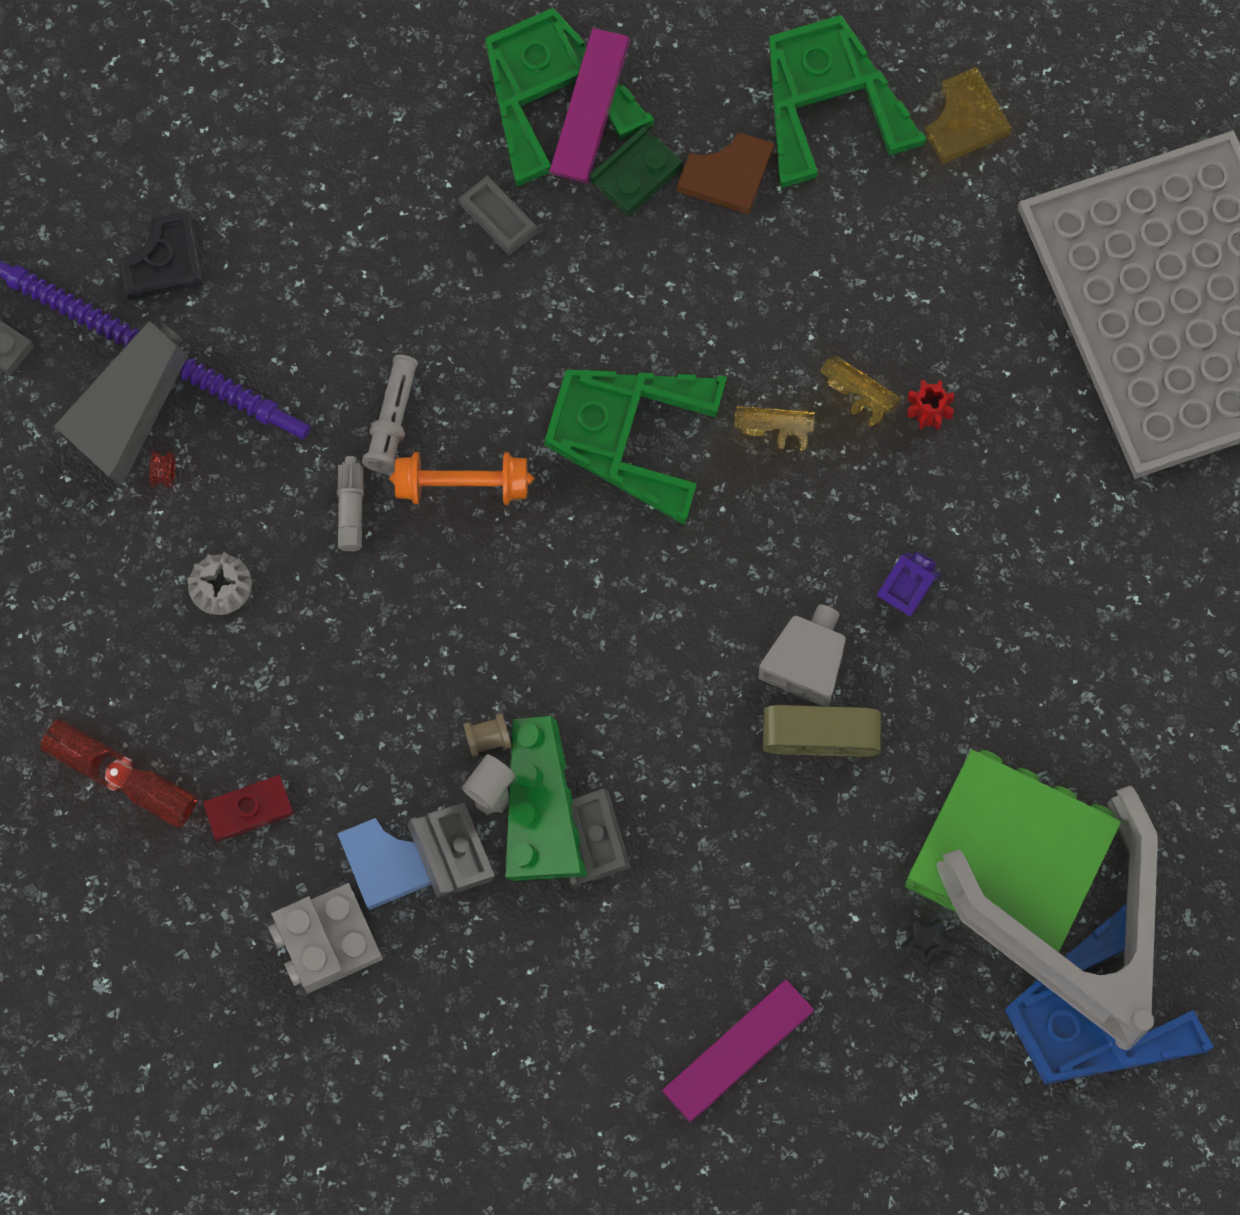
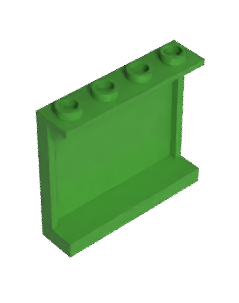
[905,749,1121,952]

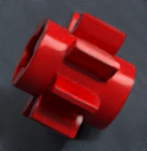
[907,380,955,430]

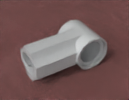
[462,754,516,815]

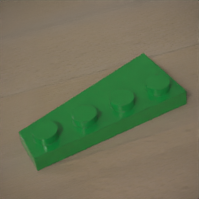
[505,716,587,881]

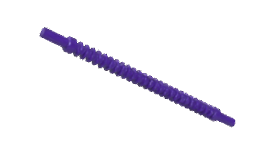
[0,260,311,440]

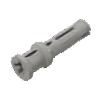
[362,355,418,473]

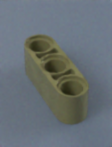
[763,705,881,757]

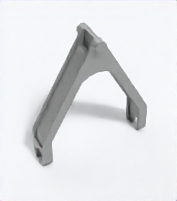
[937,786,1158,1050]

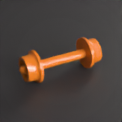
[389,452,535,505]

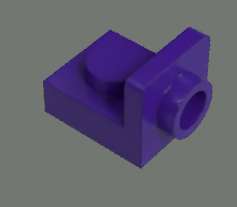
[877,551,941,617]

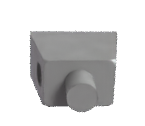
[758,605,846,707]

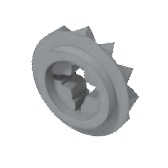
[187,552,252,615]

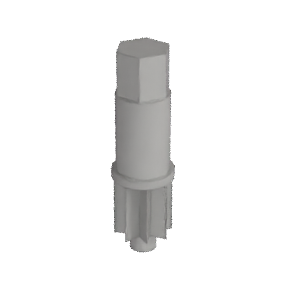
[337,456,364,552]

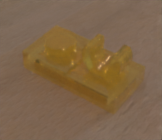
[820,356,902,426]
[734,406,815,451]

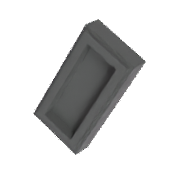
[458,175,538,256]

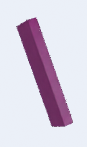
[550,28,631,184]
[662,979,814,1123]

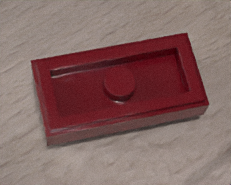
[203,775,294,842]

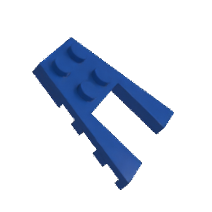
[1005,903,1214,1085]

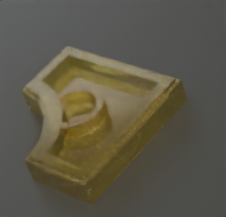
[925,67,1012,164]

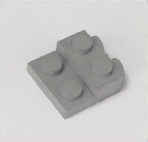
[268,883,383,994]

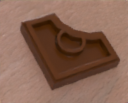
[677,132,774,215]

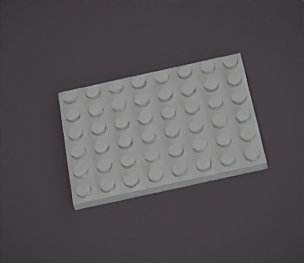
[1018,130,1240,479]

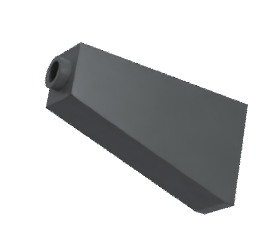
[54,321,188,484]

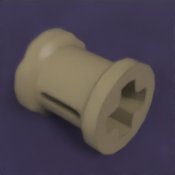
[463,713,512,758]

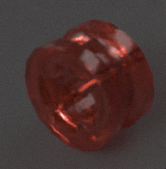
[149,451,176,488]

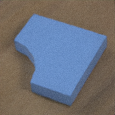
[337,818,431,911]

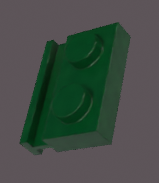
[589,126,683,217]

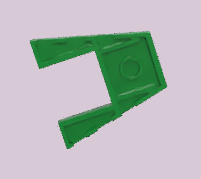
[485,8,654,187]
[769,15,926,188]
[544,369,727,524]

